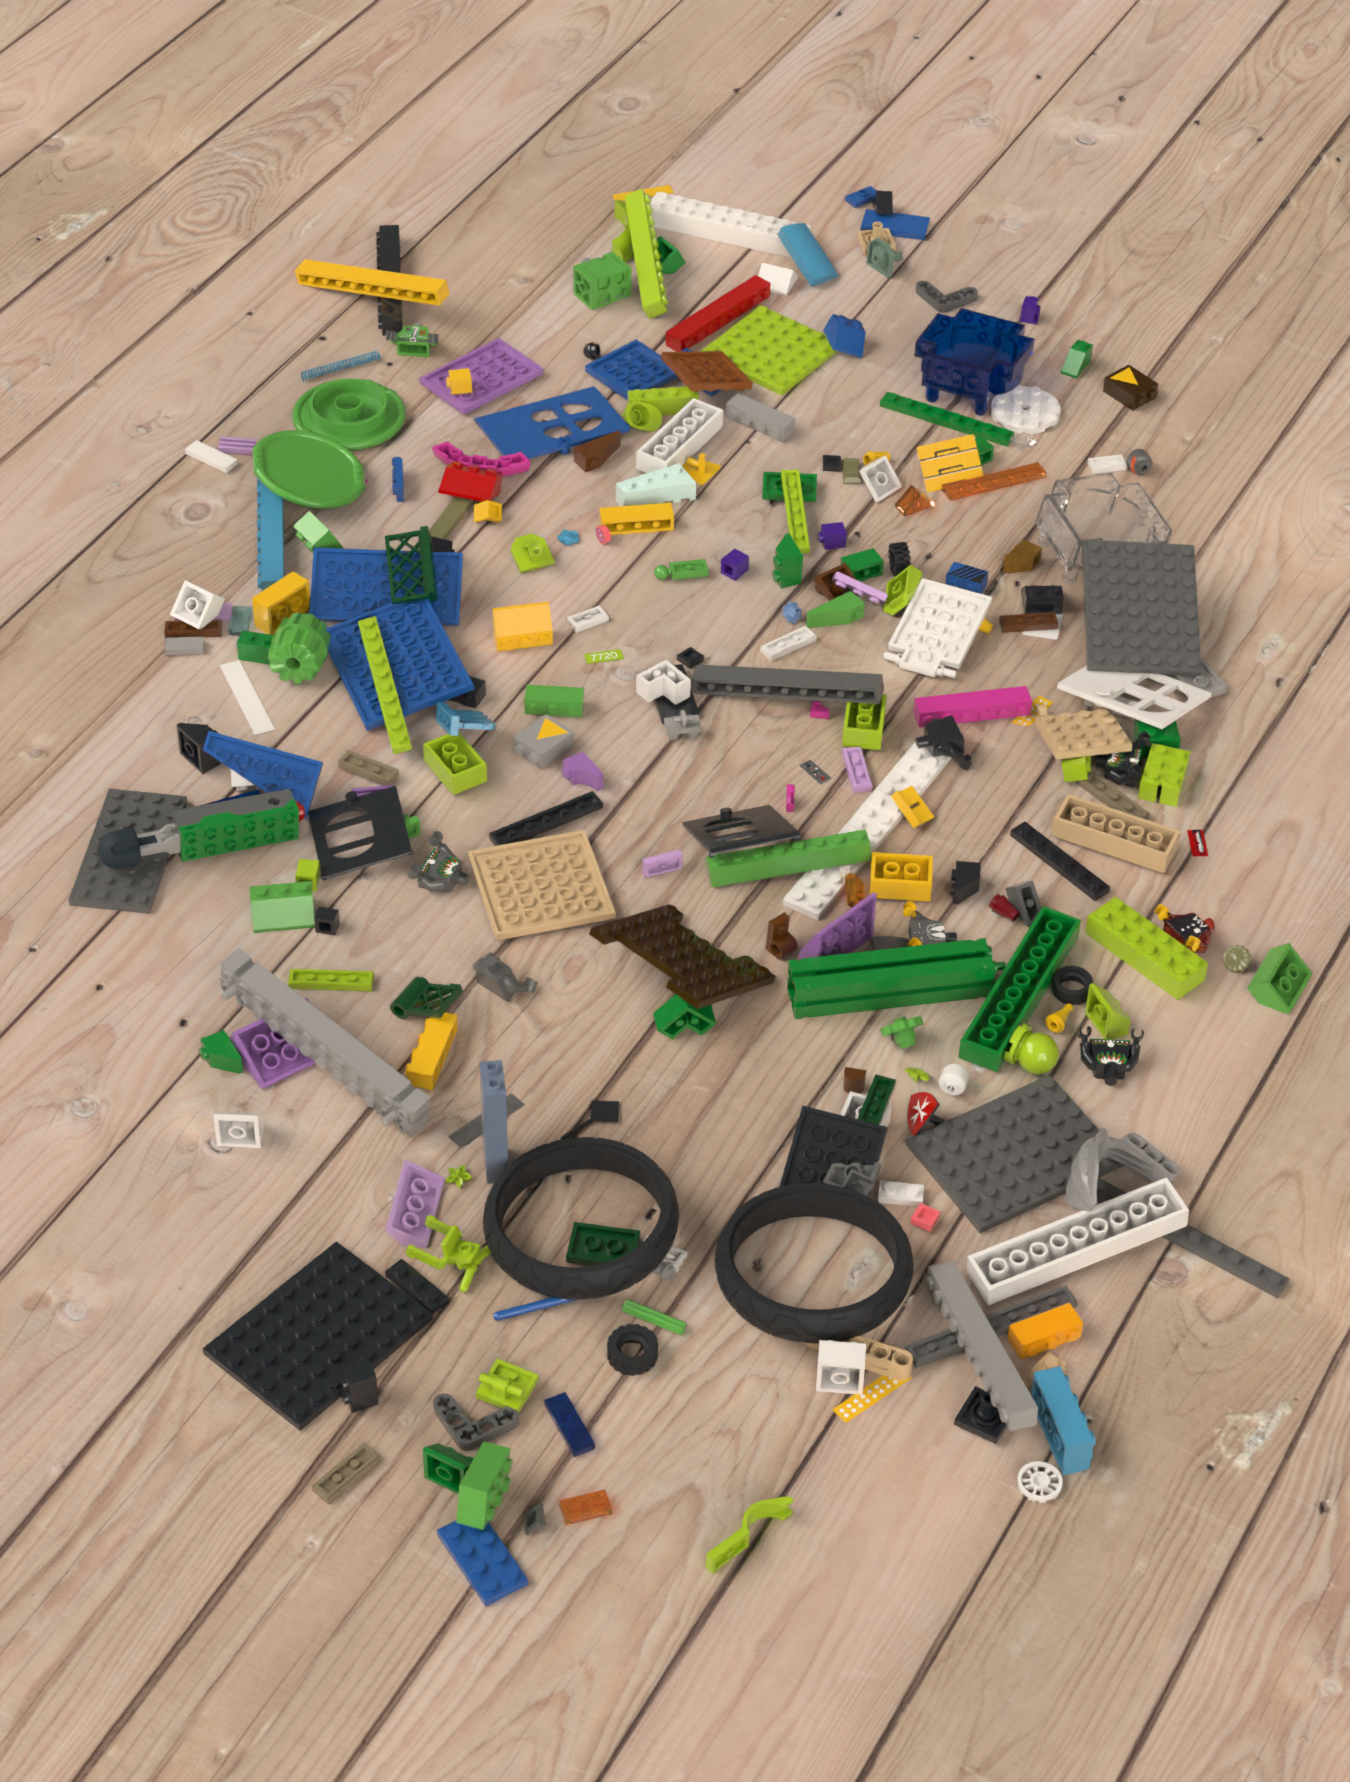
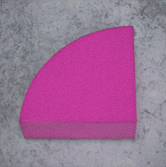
[810,700,829,719]
[786,784,795,812]

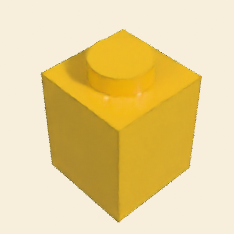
[446,368,472,395]

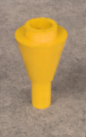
[1045,1003,1073,1033]

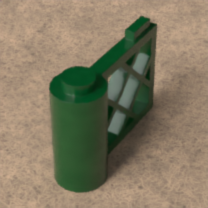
[390,977,463,1019]

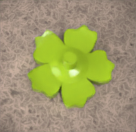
[905,1067,930,1082]

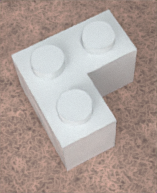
[636,660,691,705]

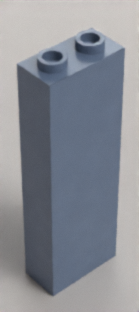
[480,1060,508,1183]

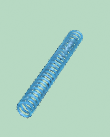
[301,350,381,381]

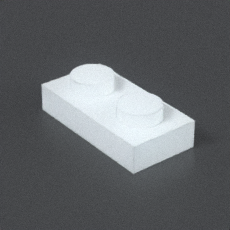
[878,1180,924,1207]

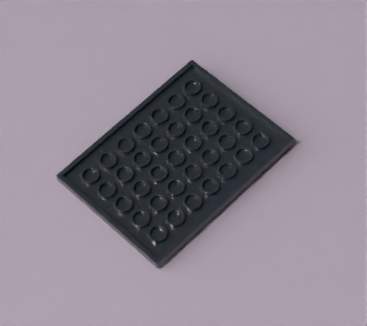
[203,1241,433,1431]

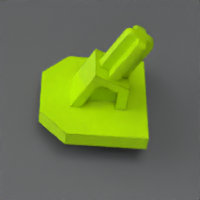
[510,533,555,574]

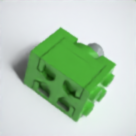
[573,252,632,310]

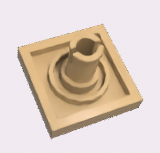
[856,222,897,255]

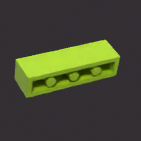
[627,386,699,416]

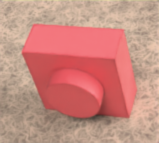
[910,1203,941,1232]

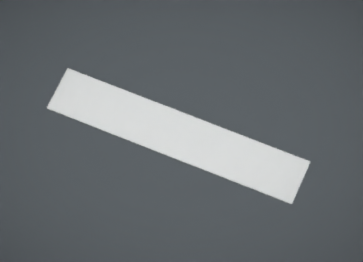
[220,660,275,735]

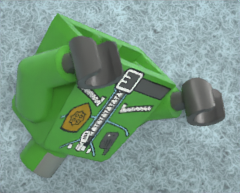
[386,323,439,357]

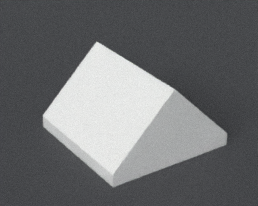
[758,263,798,296]

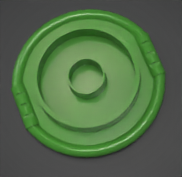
[292,379,406,451]
[252,430,365,509]

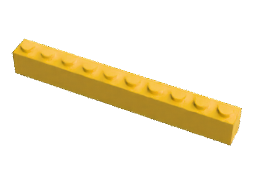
[295,259,450,306]

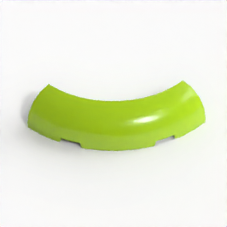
[612,200,634,263]

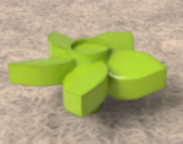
[445,1165,472,1189]

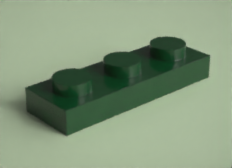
[857,1074,896,1125]

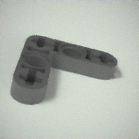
[916,281,978,313]
[433,1393,519,1451]

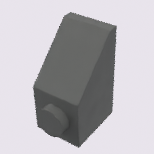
[1005,881,1042,926]

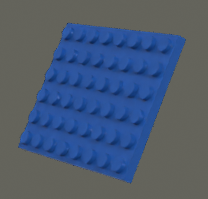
[326,591,474,731]

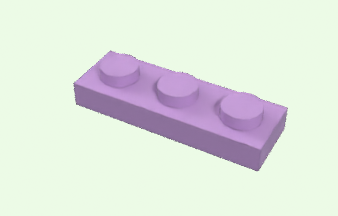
[832,571,888,604]

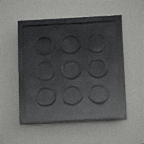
[779,1105,888,1197]

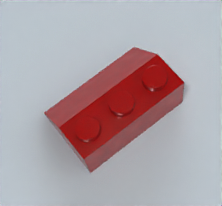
[438,461,502,502]

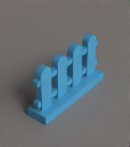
[435,702,496,736]

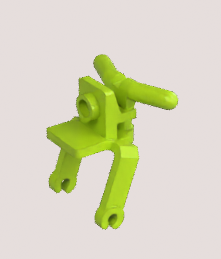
[405,1215,491,1293]

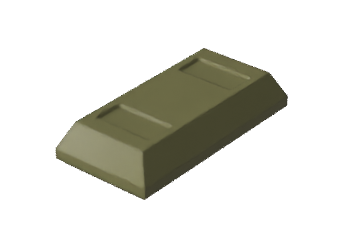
[842,458,861,484]

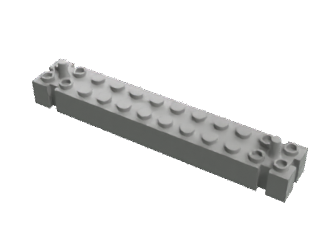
[220,948,431,1137]

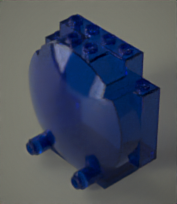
[914,308,1035,416]

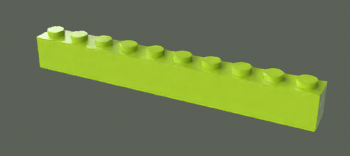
[624,189,669,319]

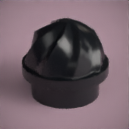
[583,342,600,359]

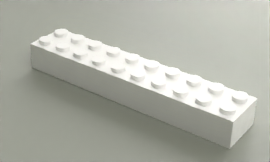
[650,192,811,258]
[966,1177,1189,1306]

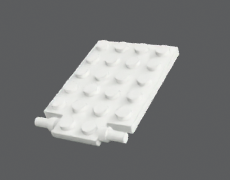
[883,578,992,679]

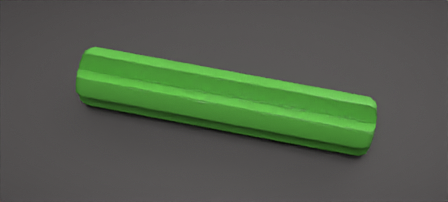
[622,1299,686,1335]

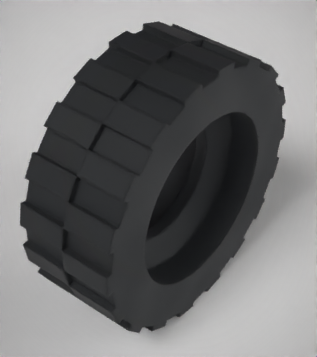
[607,1324,658,1376]

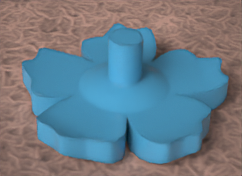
[557,529,579,545]

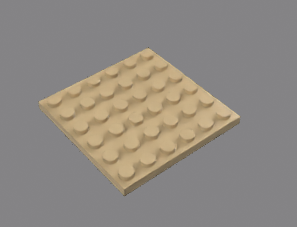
[467,830,616,941]

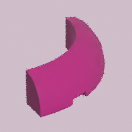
[432,441,530,477]

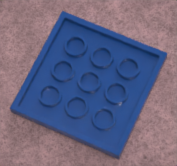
[585,339,678,400]

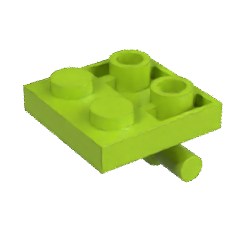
[476,1358,539,1413]

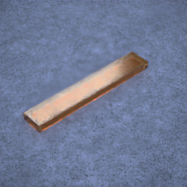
[942,462,1046,501]

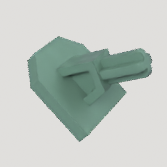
[866,237,903,278]

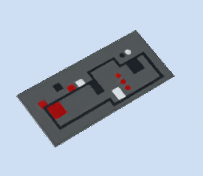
[799,760,832,784]

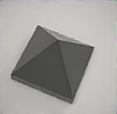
[525,1503,547,1536]

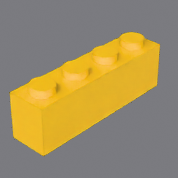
[599,503,674,535]
[405,1012,458,1090]

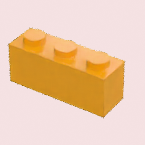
[1007,1303,1083,1359]

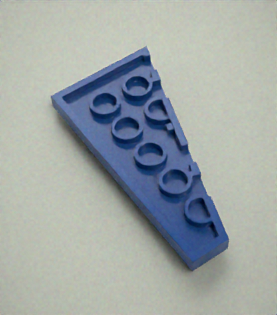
[203,731,323,820]

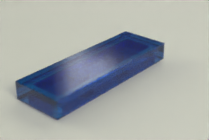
[544,1392,595,1457]

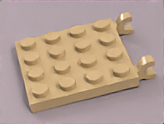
[1035,702,1132,759]

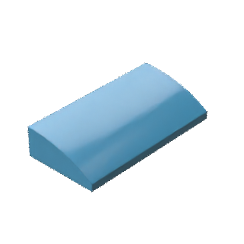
[778,223,839,287]

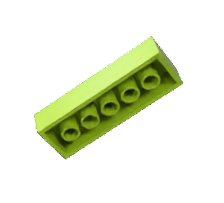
[1085,897,1208,1000]

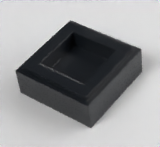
[823,455,841,472]
[677,647,704,669]

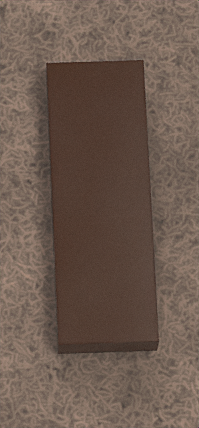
[999,612,1058,633]
[164,620,223,638]

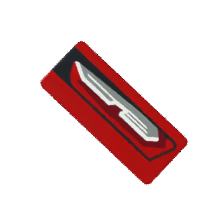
[1187,830,1208,857]

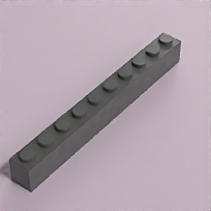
[691,664,884,704]

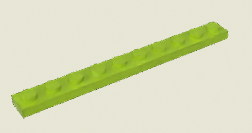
[358,616,412,755]

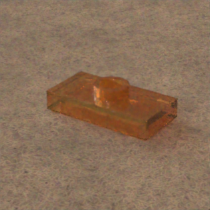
[845,873,865,908]

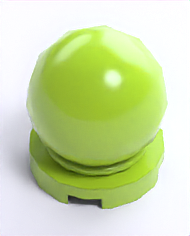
[1004,1023,1059,1075]

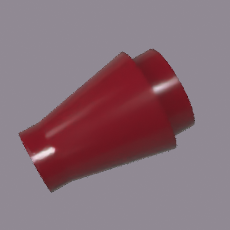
[989,894,1020,922]

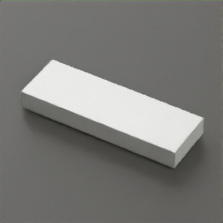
[185,440,238,473]
[760,626,817,661]

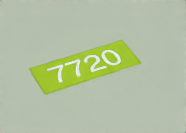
[584,649,624,664]

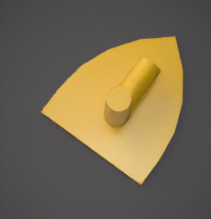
[682,453,722,486]

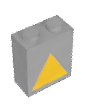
[513,714,574,769]

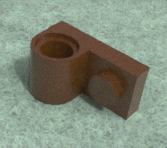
[765,912,798,959]

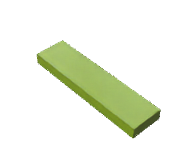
[288,969,374,992]

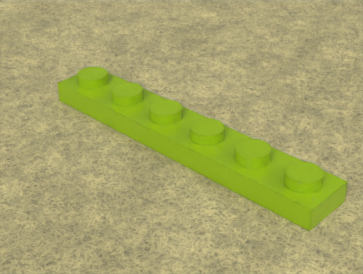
[781,469,810,554]

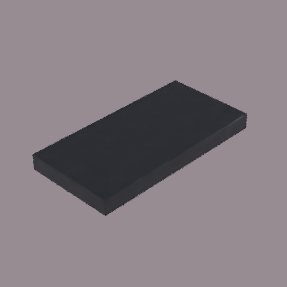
[646,664,700,724]

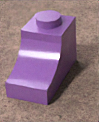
[561,751,603,791]

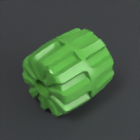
[268,612,331,684]

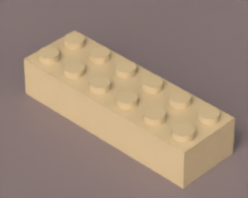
[1051,794,1181,873]

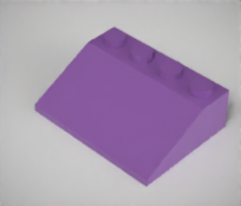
[799,892,877,960]
[229,998,316,1089]

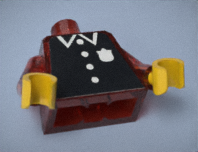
[1154,904,1215,954]

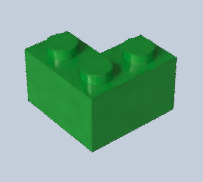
[653,995,717,1039]

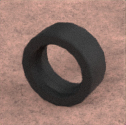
[1052,966,1093,1005]

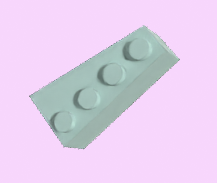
[616,463,696,506]

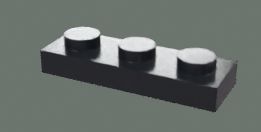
[385,1259,448,1314]

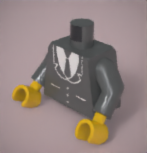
[903,901,957,946]

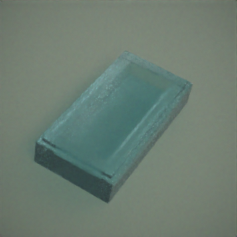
[228,606,253,636]

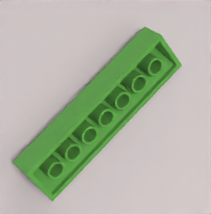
[705,829,871,887]

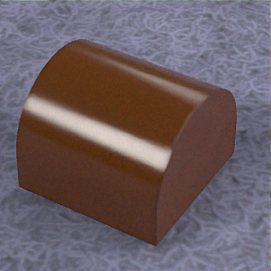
[843,1067,867,1094]

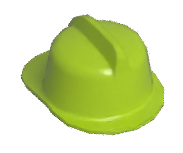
[622,401,662,432]

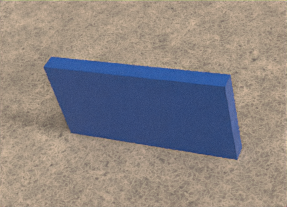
[860,209,930,240]

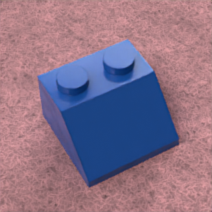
[823,314,866,358]

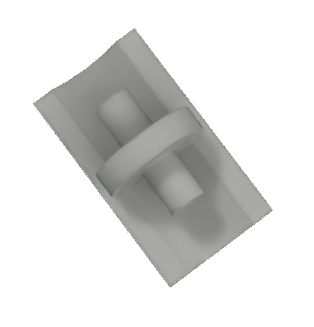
[664,710,702,740]

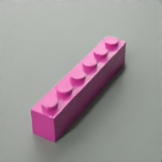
[913,686,1032,728]

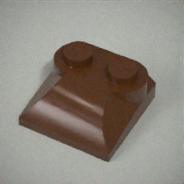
[814,563,859,601]

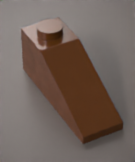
[574,430,621,473]

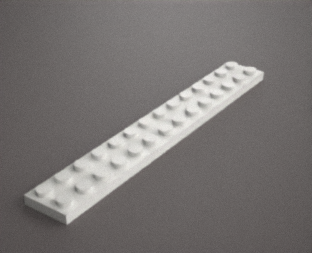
[783,741,952,920]

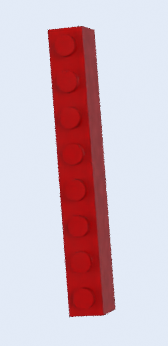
[666,275,771,352]

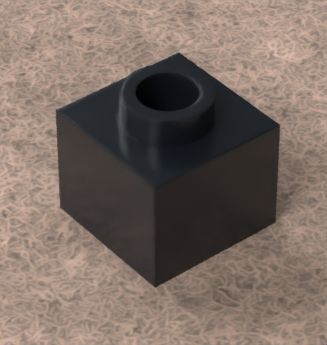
[314,907,340,936]

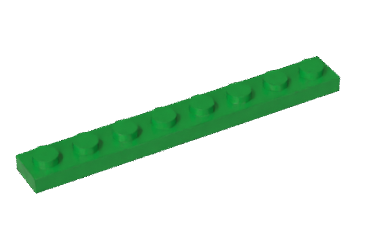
[880,392,1015,447]

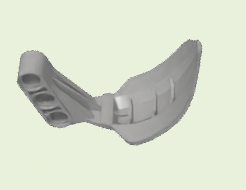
[1066,1128,1180,1211]

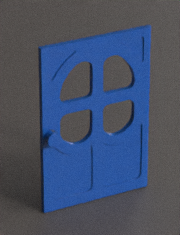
[474,386,630,459]

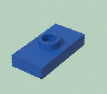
[845,186,876,208]

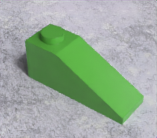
[806,591,865,628]

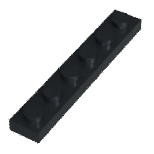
[489,791,603,846]
[1010,821,1110,901]

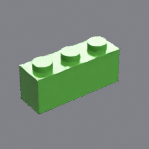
[524,684,584,717]

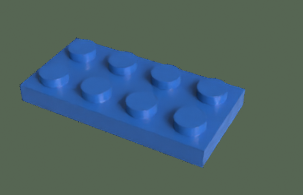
[437,1521,528,1607]

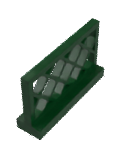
[385,526,438,605]

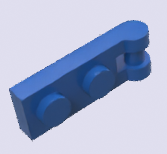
[392,457,404,502]

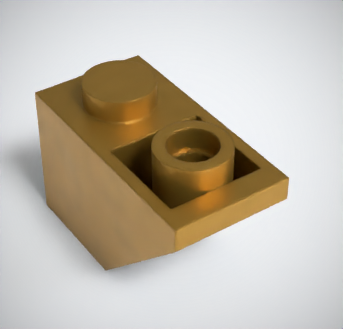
[1002,539,1042,573]

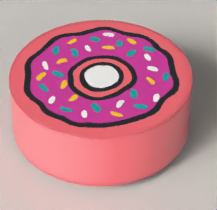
[596,525,611,544]

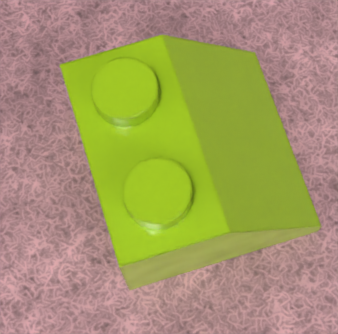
[1085,983,1131,1039]

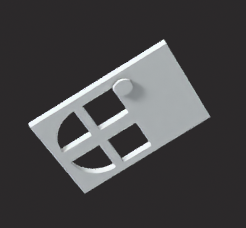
[1057,665,1211,729]

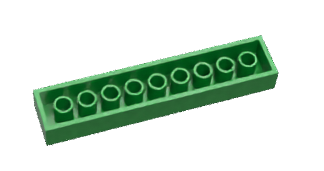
[958,906,1081,1073]

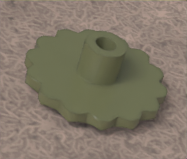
[1223,945,1251,973]

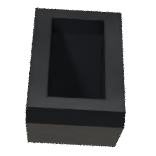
[872,190,893,215]

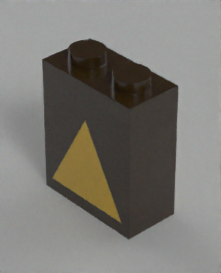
[1103,364,1159,411]

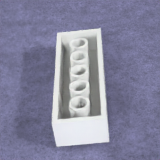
[636,398,723,473]

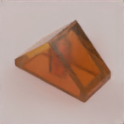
[895,484,935,517]

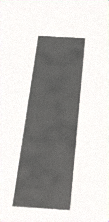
[448,1093,524,1148]

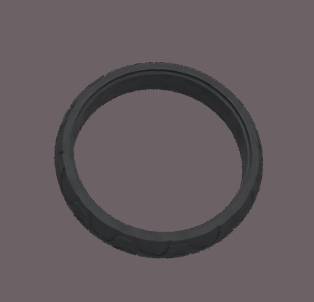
[483,1137,679,1300]
[714,1183,914,1343]

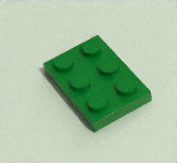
[762,472,817,502]

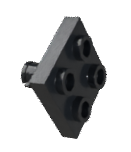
[954,1386,1007,1444]

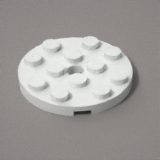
[991,385,1061,434]

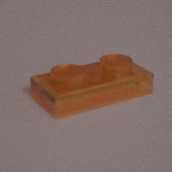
[559,1489,612,1526]

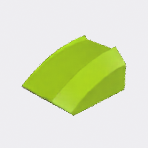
[883,565,923,615]

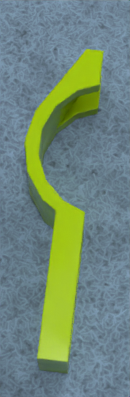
[705,1496,794,1574]

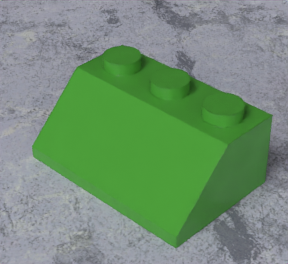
[249,881,315,933]
[1247,943,1313,1014]

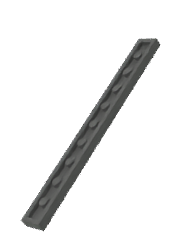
[1097,1178,1289,1298]

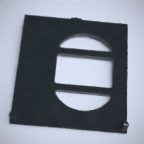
[308,785,414,881]
[682,805,800,858]

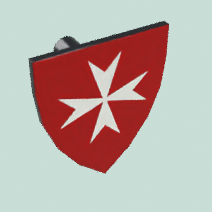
[907,1092,944,1136]

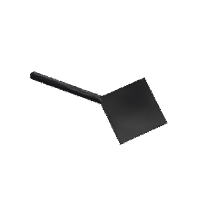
[560,1100,619,1139]

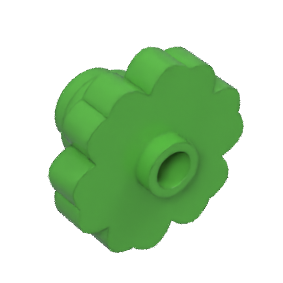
[880,1016,924,1049]

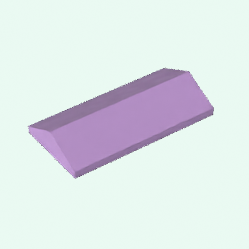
[385,1160,445,1248]

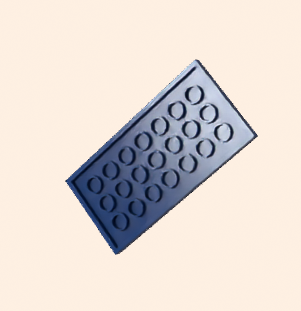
[309,548,463,626]

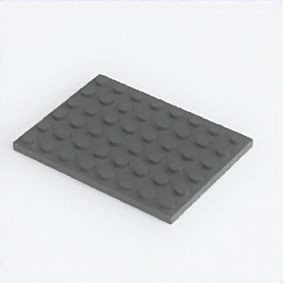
[1082,539,1202,676]
[906,1075,1125,1233]

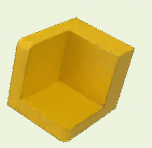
[474,500,502,523]

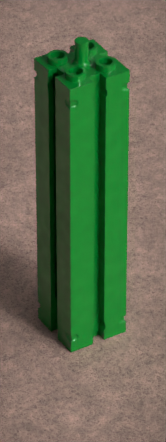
[787,938,1006,1019]

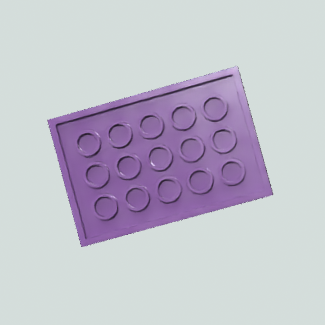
[420,338,544,415]

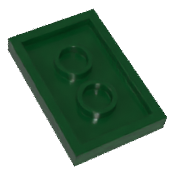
[566,1222,641,1266]

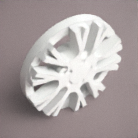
[1017,1461,1063,1503]

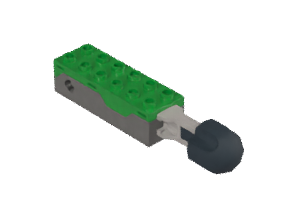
[97,789,305,869]

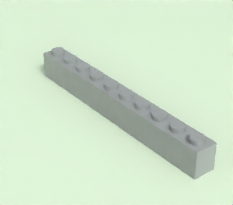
[925,1261,1038,1431]

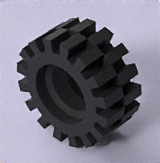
[888,542,911,576]

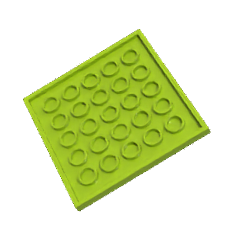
[701,305,838,396]

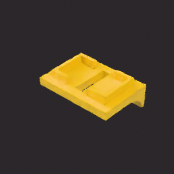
[891,785,934,828]

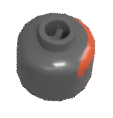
[1127,449,1152,475]

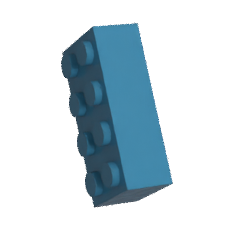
[1031,1366,1096,1475]

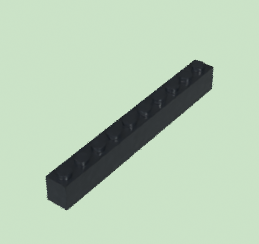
[376,225,402,336]

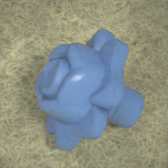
[782,601,802,624]

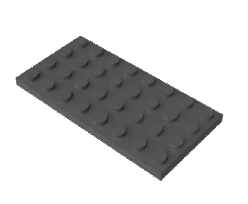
[69,788,187,914]

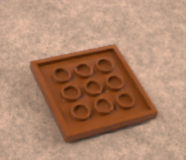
[661,351,753,392]

